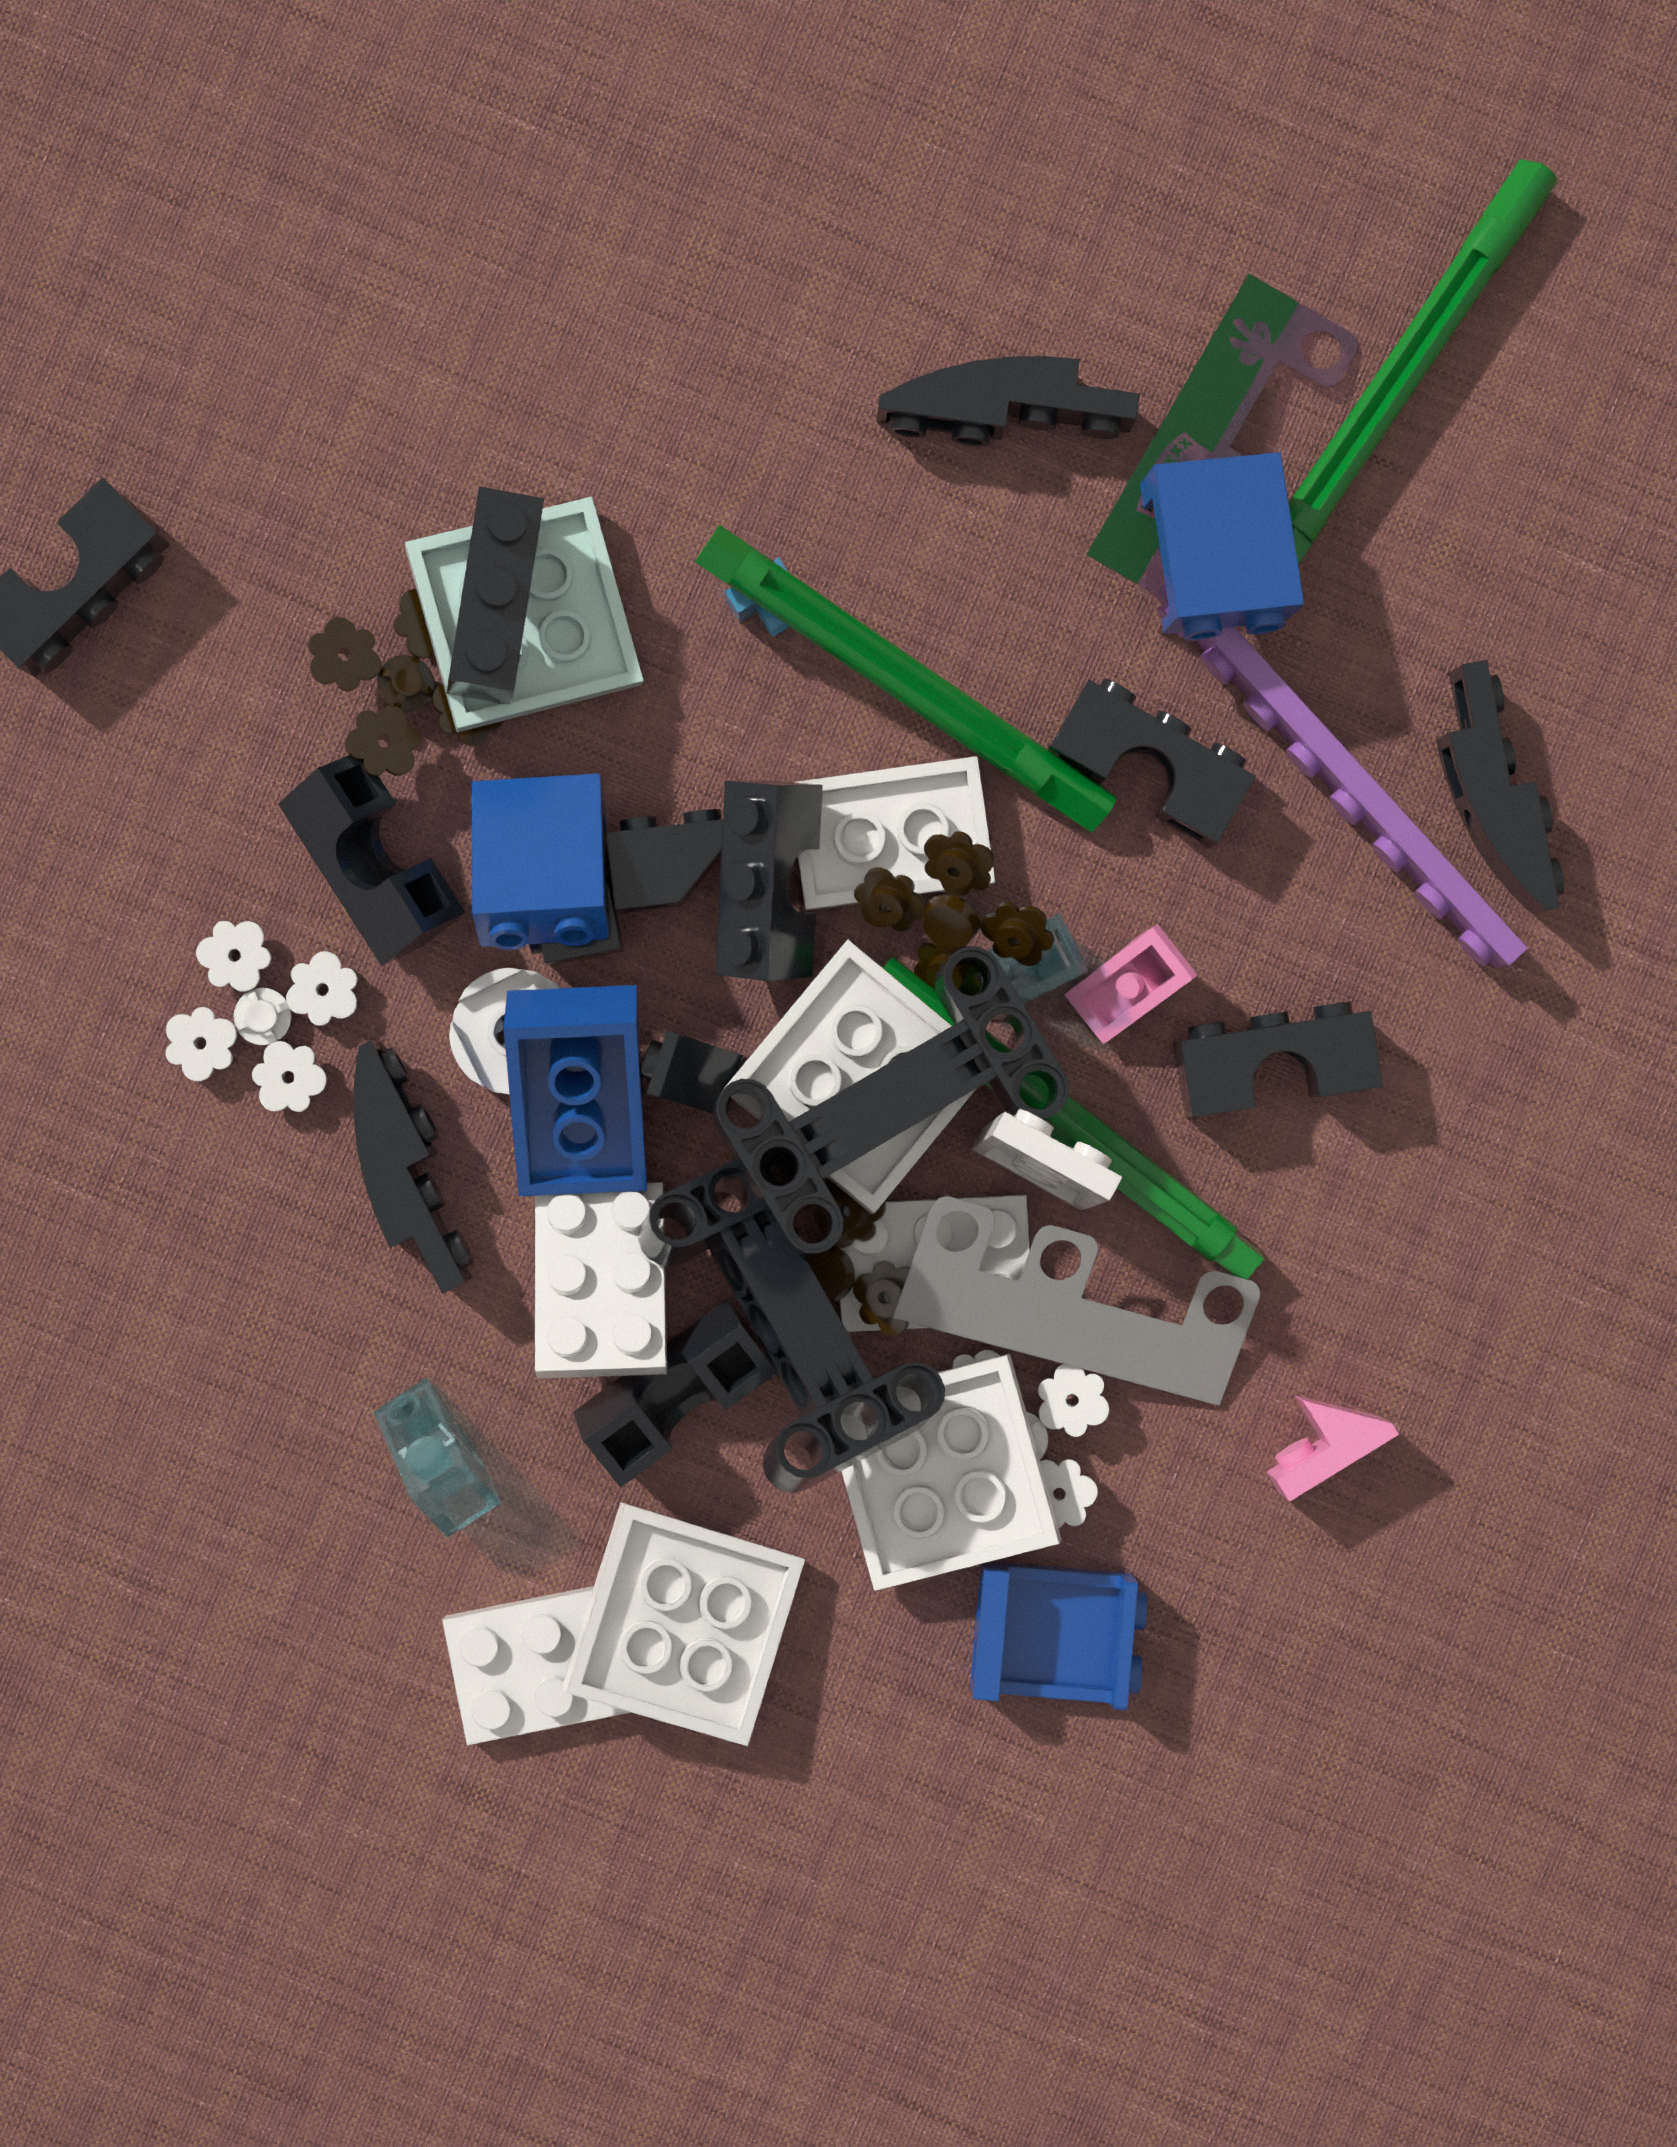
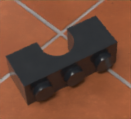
[0,477,170,677]
[446,486,544,705]
[1048,679,1256,848]
[278,755,465,966]
[716,780,823,981]
[1173,1001,1383,1117]
[573,1298,777,1488]

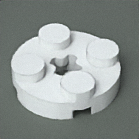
[449,968,561,1094]

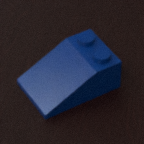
[504,985,647,1196]

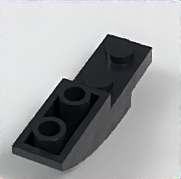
[877,356,1140,447]
[1436,660,1564,914]
[353,1040,475,1294]

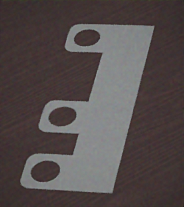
[893,1196,1260,1406]

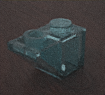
[374,1378,501,1538]

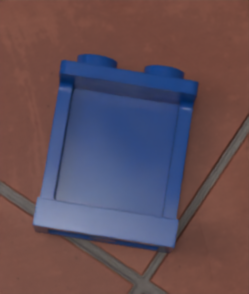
[1140,452,1304,641]
[471,773,609,950]
[970,1561,1147,1711]

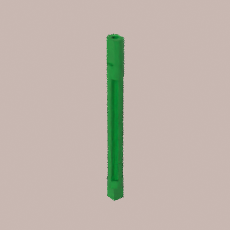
[1288,159,1557,564]
[695,525,1116,833]
[883,956,1264,1279]

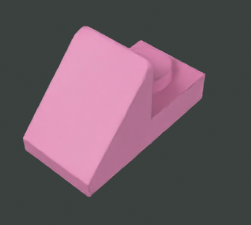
[1064,924,1198,1045]
[1267,1396,1399,1502]

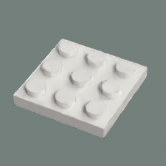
[724,940,977,1214]
[841,1354,1062,1591]
[561,1502,805,1746]

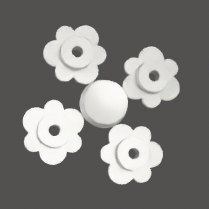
[165,921,358,1112]
[953,1349,1109,1528]

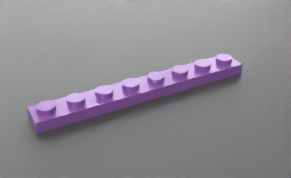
[1155,583,1528,968]

